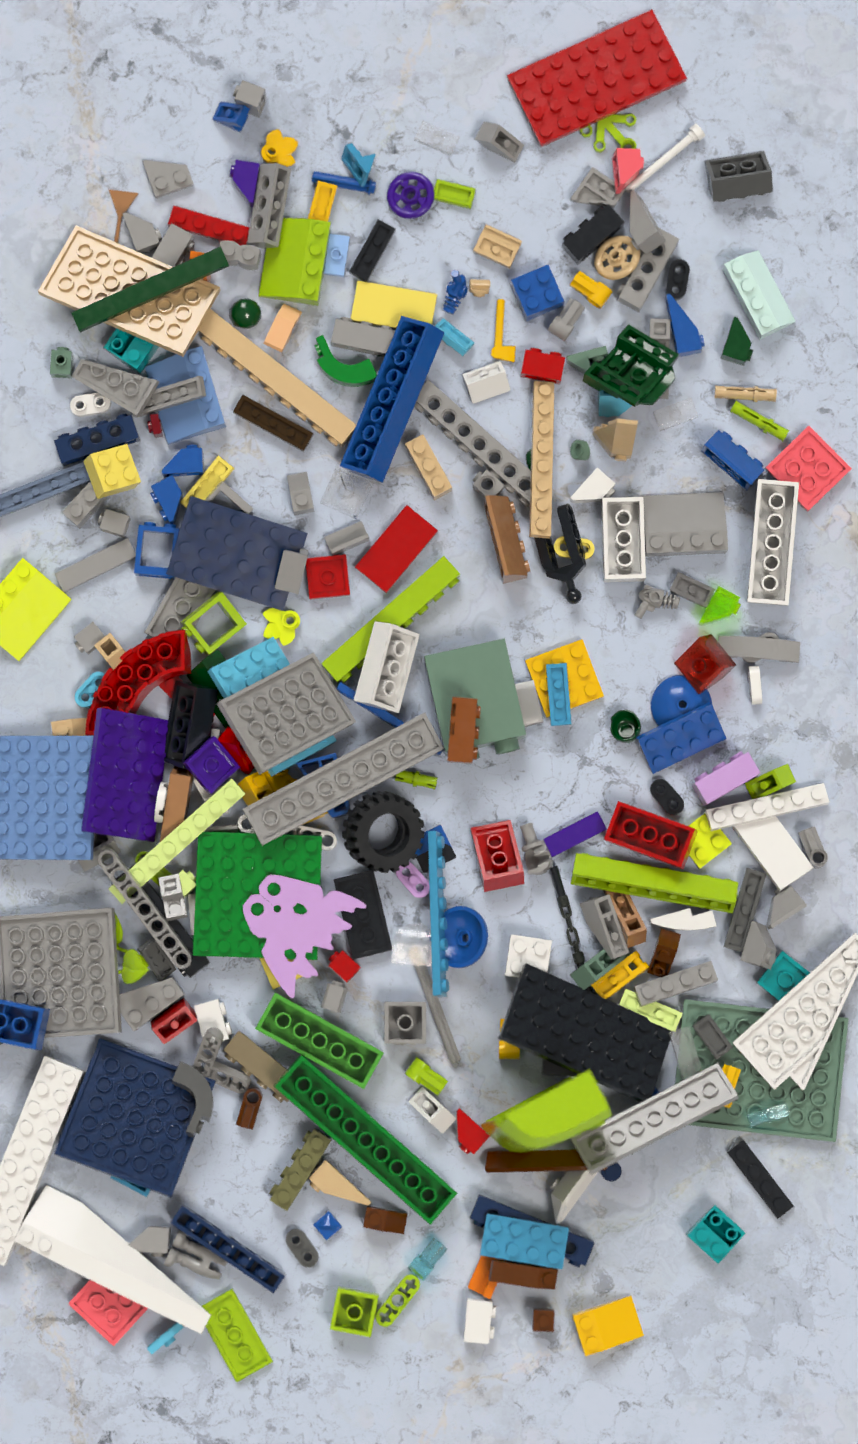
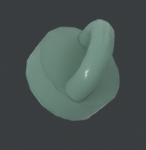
[570,440,590,461]

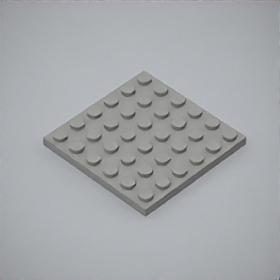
[0,908,122,1038]

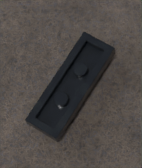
[349,219,396,282]

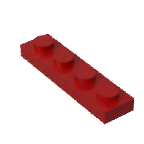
[168,205,250,246]

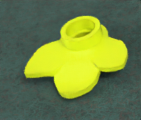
[263,608,300,646]

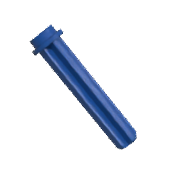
[312,172,376,195]

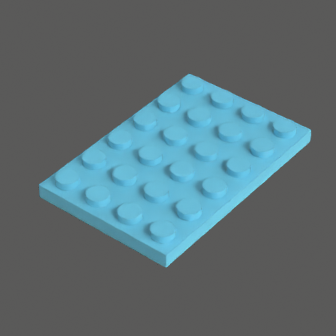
[208,637,337,777]

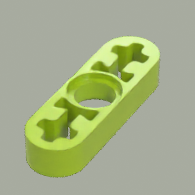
[376,1274,420,1327]

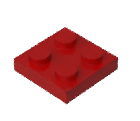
[306,554,350,600]

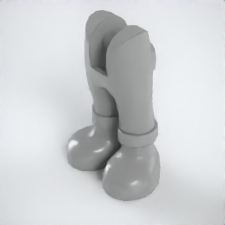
[164,1229,227,1279]

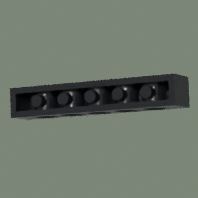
[116,865,210,978]

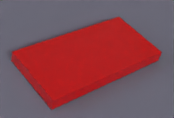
[355,505,438,593]

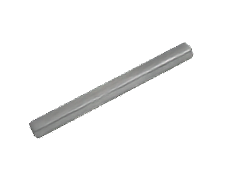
[409,946,461,1064]

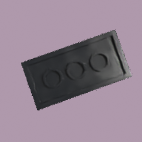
[333,870,393,960]

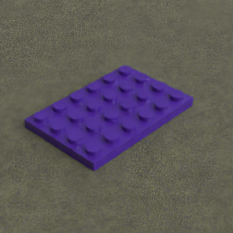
[81,708,168,842]

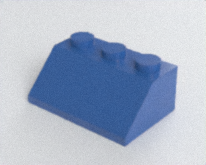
[701,430,764,491]

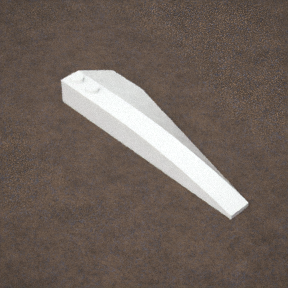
[14,1185,211,1334]

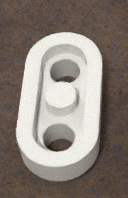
[70,393,111,417]

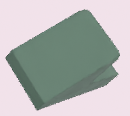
[566,346,608,374]

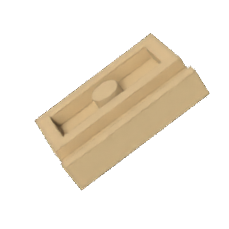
[473,224,522,269]

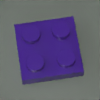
[183,736,240,794]

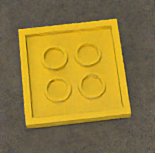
[525,639,604,718]

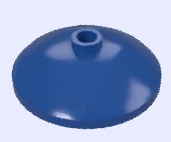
[651,675,712,726]
[444,906,488,968]

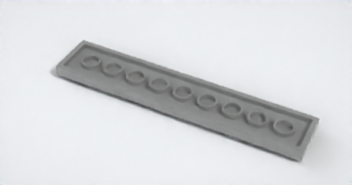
[243,713,444,846]

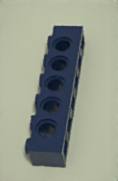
[470,1194,595,1268]
[170,1204,286,1294]

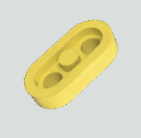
[554,536,594,560]

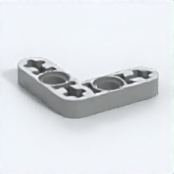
[193,1028,251,1093]

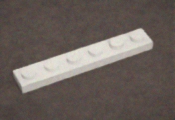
[705,783,829,831]

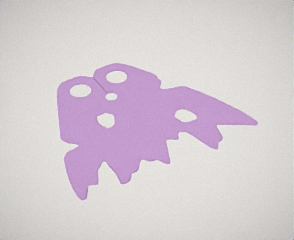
[243,875,366,998]

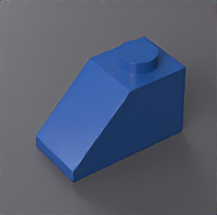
[162,445,204,477]

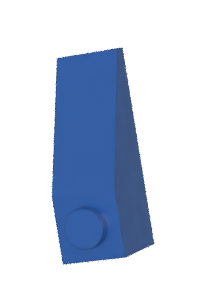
[665,294,705,357]

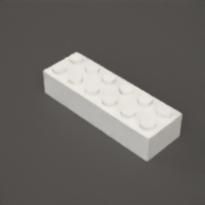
[747,479,799,606]

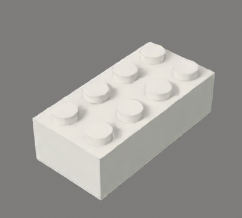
[601,497,646,582]

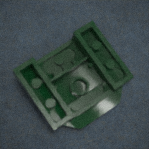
[583,324,679,407]

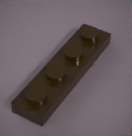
[233,395,314,452]

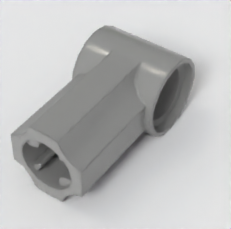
[547,298,585,341]
[798,826,828,869]

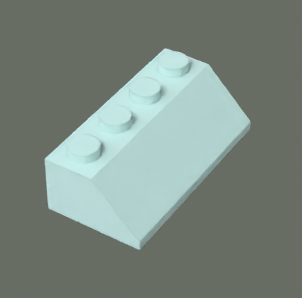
[722,250,796,340]

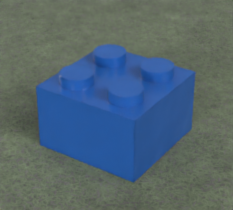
[511,264,564,322]

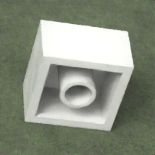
[505,934,552,978]

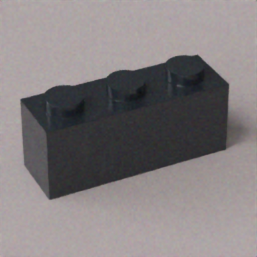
[562,204,625,265]

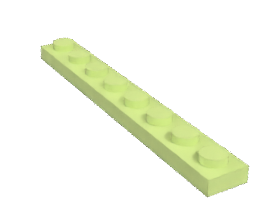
[108,778,246,904]

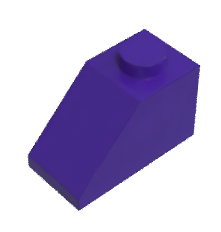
[230,160,260,207]

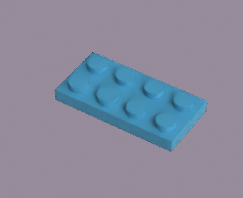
[480,1213,569,1269]

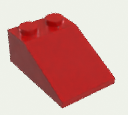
[471,820,524,892]

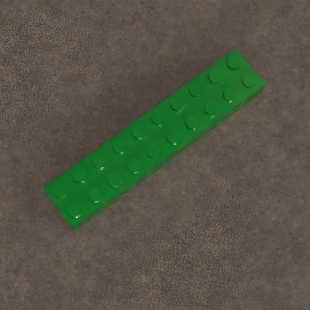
[273,1055,457,1225]

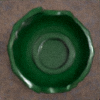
[229,298,261,329]
[610,709,641,743]

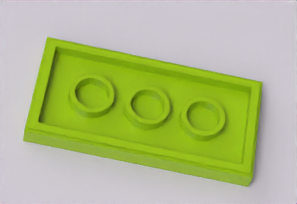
[202,1288,273,1382]

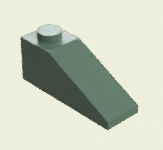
[570,949,631,990]

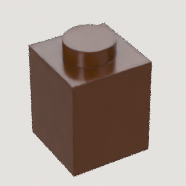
[532,1308,555,1332]

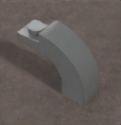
[172,1061,213,1138]

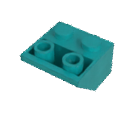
[104,328,159,374]
[685,1205,746,1264]

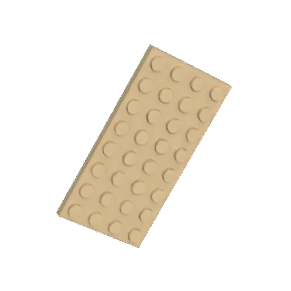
[38,226,220,357]

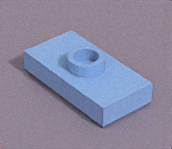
[324,234,350,277]

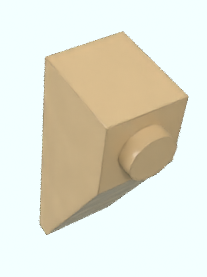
[309,1160,372,1206]

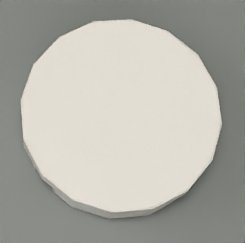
[154,782,169,823]

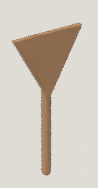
[109,189,139,243]

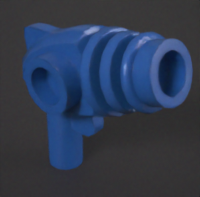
[443,270,468,315]

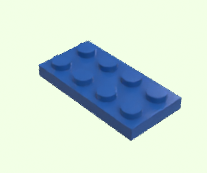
[636,702,727,774]

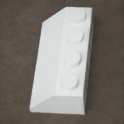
[354,621,420,713]

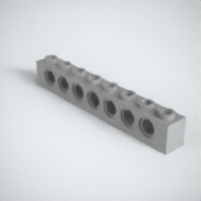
[414,380,531,507]

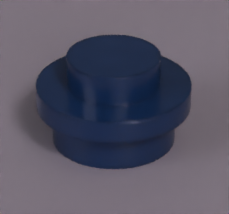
[601,1162,622,1182]

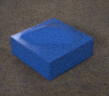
[313,1211,342,1240]

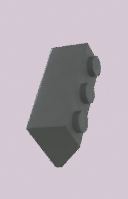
[705,151,773,202]

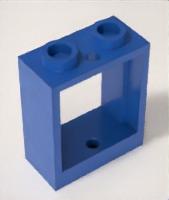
[134,522,180,579]

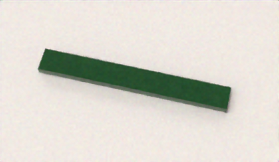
[72,246,229,333]

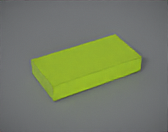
[434,179,476,209]

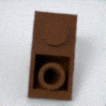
[647,928,681,977]

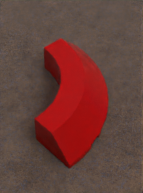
[85,630,191,736]

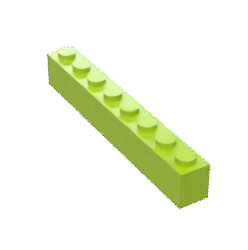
[321,556,460,683]
[570,853,738,913]

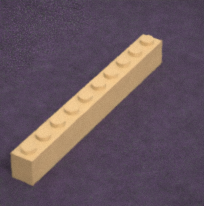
[197,309,356,447]

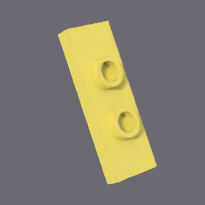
[180,456,234,508]

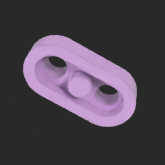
[396,862,430,898]

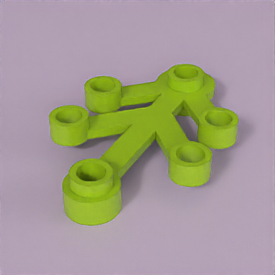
[580,114,637,153]

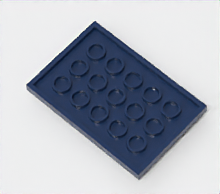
[166,496,308,611]

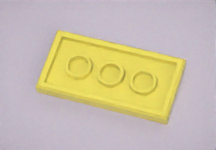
[351,280,437,329]

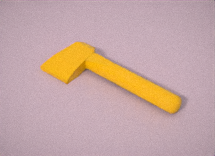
[491,299,515,362]

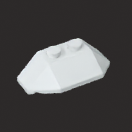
[550,1170,599,1225]

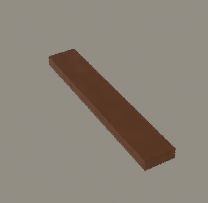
[485,1149,607,1173]

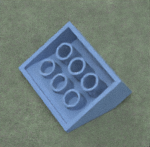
[145,346,226,445]

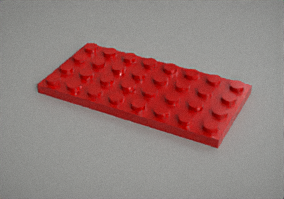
[507,9,687,147]

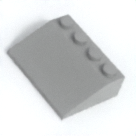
[642,492,728,557]

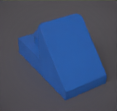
[212,102,250,132]

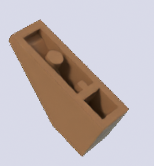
[604,890,647,948]

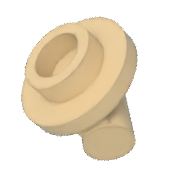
[469,279,490,297]

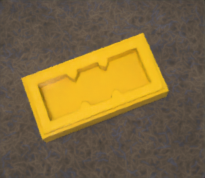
[308,181,337,221]

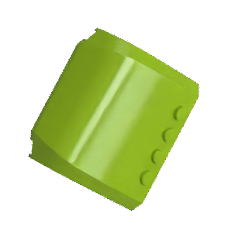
[480,1070,611,1153]

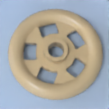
[594,235,640,280]

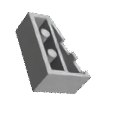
[119,978,186,1031]

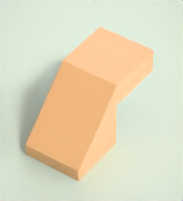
[264,304,302,352]

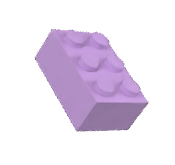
[692,751,760,807]

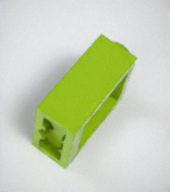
[181,592,247,655]

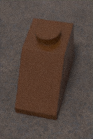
[363,1206,408,1234]

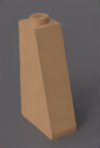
[160,766,194,842]

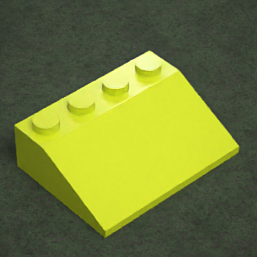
[0,558,72,661]

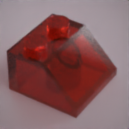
[674,634,736,694]

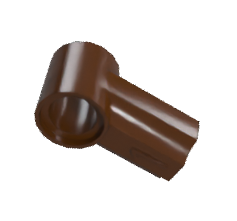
[236,1087,263,1130]

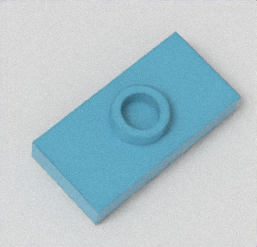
[435,319,475,356]
[147,1322,184,1355]

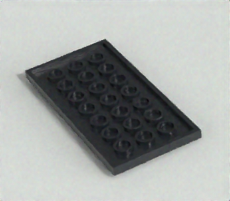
[498,963,673,1102]

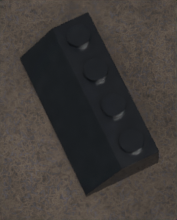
[164,680,218,769]

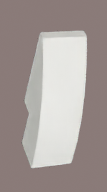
[649,908,717,931]

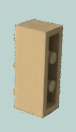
[405,434,452,501]

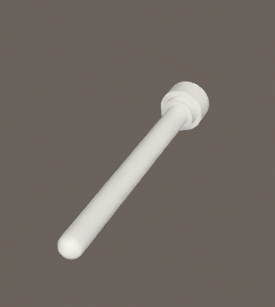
[625,124,706,193]

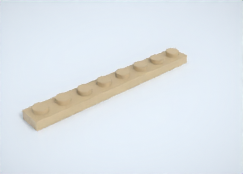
[529,381,554,539]

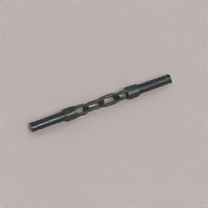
[550,866,592,992]

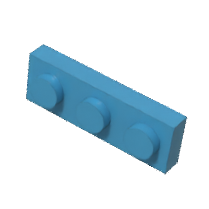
[546,663,571,726]

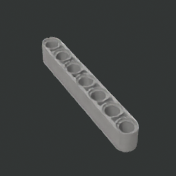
[98,849,192,969]

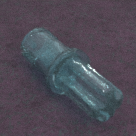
[747,1103,789,1128]

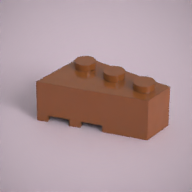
[447,697,481,764]

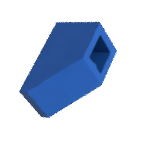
[150,475,183,524]

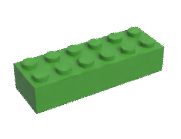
[255,992,384,1089]

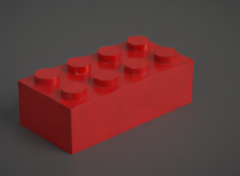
[604,801,698,870]

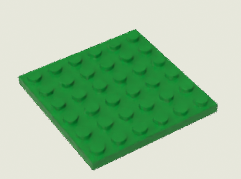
[193,832,322,960]

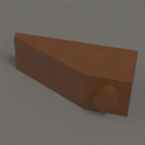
[489,1260,558,1290]

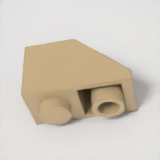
[94,633,125,670]

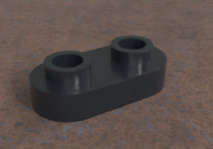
[666,259,690,300]
[650,779,684,815]

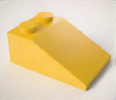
[572,1295,644,1356]

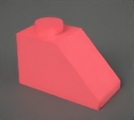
[612,148,644,194]

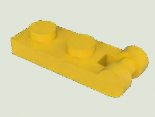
[591,951,649,999]

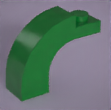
[314,335,377,387]

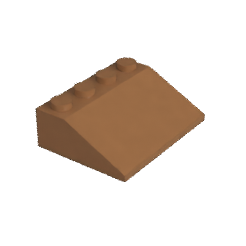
[484,495,530,584]

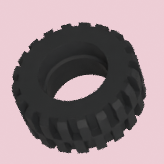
[342,791,425,873]

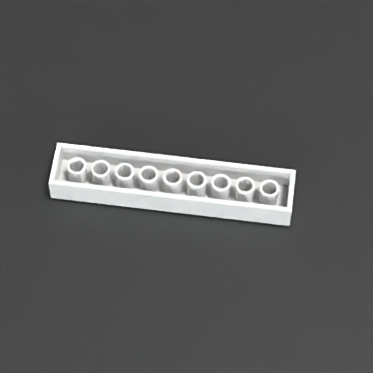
[0,1056,85,1266]

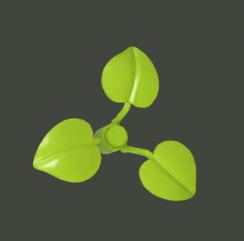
[115,914,149,984]

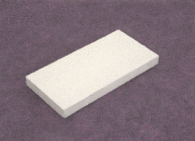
[732,816,814,891]

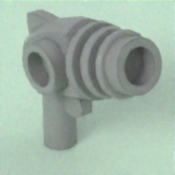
[634,585,680,619]

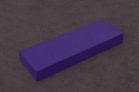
[543,811,607,857]

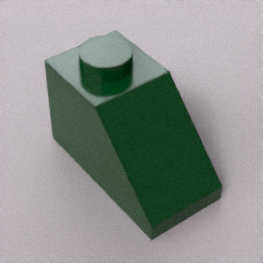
[721,317,753,366]

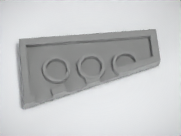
[71,359,160,417]

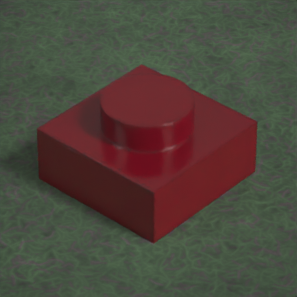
[147,414,163,438]

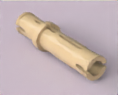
[715,385,777,402]

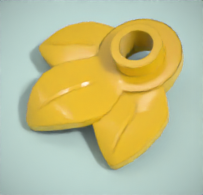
[261,129,298,167]

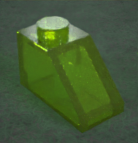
[698,586,741,626]

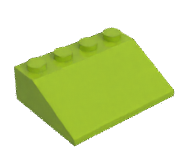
[258,218,331,306]

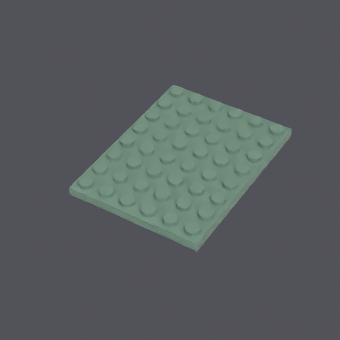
[675,999,849,1142]

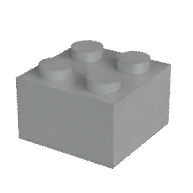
[384,1002,426,1044]

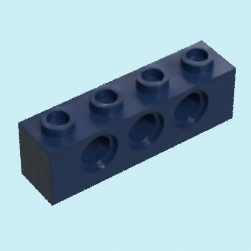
[54,414,141,466]

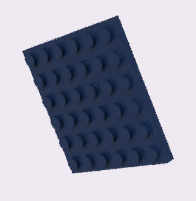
[54,1038,216,1198]

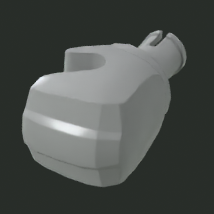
[520,823,553,875]

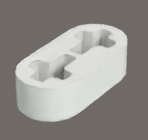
[748,666,762,705]

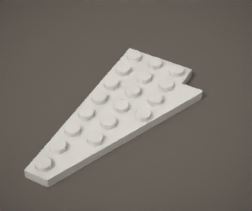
[732,933,858,1090]

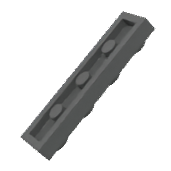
[723,868,767,952]

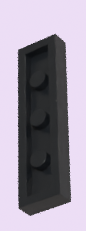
[727,1140,794,1219]

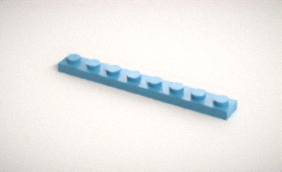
[428,831,449,998]

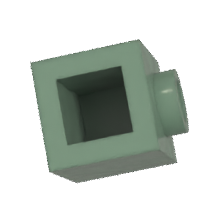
[50,347,74,379]

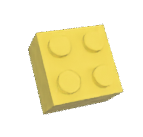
[83,444,141,499]

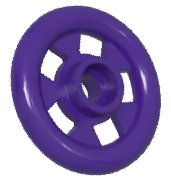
[387,172,435,219]

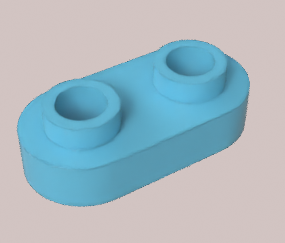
[75,672,105,708]

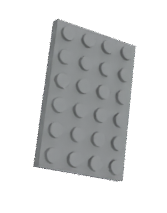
[217,652,356,775]

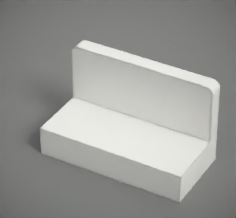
[462,361,510,404]

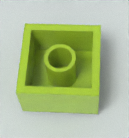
[330,1286,379,1337]

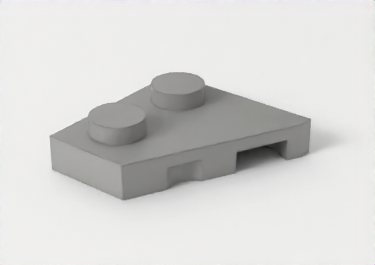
[143,160,194,199]
[570,167,626,208]

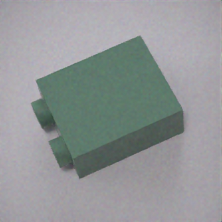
[424,638,526,759]

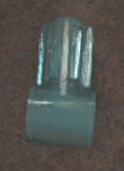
[407,1238,447,1281]

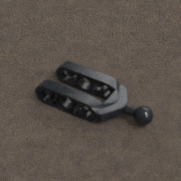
[534,503,586,604]

